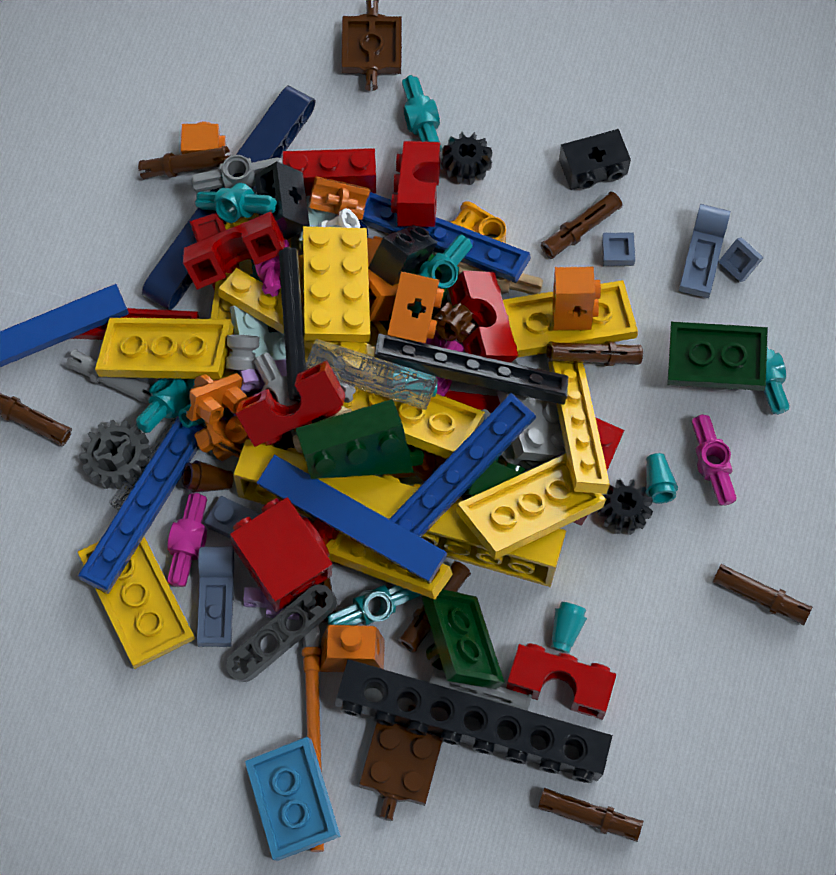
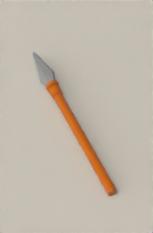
[301,605,324,852]

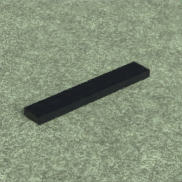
[373,334,568,405]

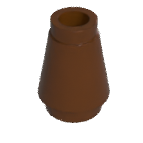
[182,460,233,493]

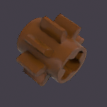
[433,302,475,343]

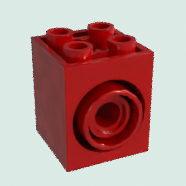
[230,497,333,612]

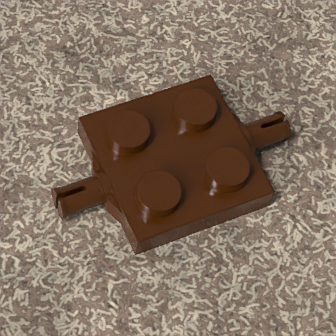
[342,0,402,91]
[359,705,442,821]

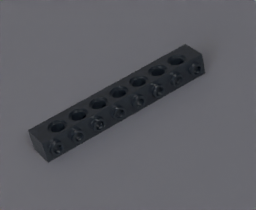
[335,659,613,783]

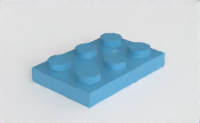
[245,737,341,861]

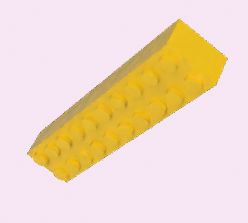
[233,439,566,587]

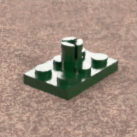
[667,321,768,391]
[421,589,505,689]

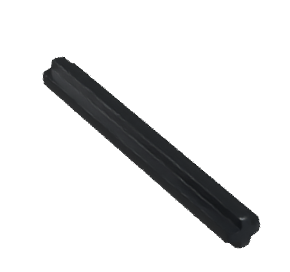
[279,247,306,402]

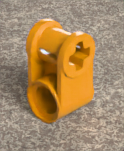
[449,201,506,243]

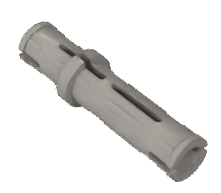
[66,349,152,405]
[430,667,532,711]

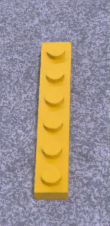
[218,268,398,391]
[548,361,610,494]

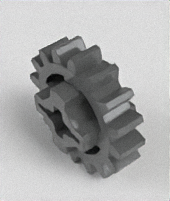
[79,420,152,489]

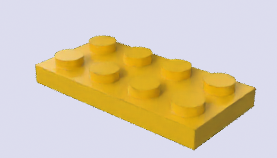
[303,226,370,342]
[503,280,638,358]
[95,318,234,379]
[343,379,485,459]
[456,454,606,560]
[78,537,195,669]

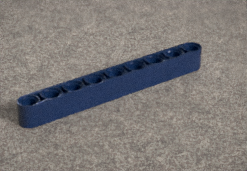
[142,85,316,310]

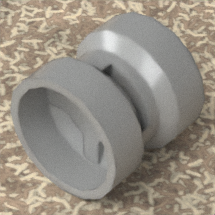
[225,335,260,370]

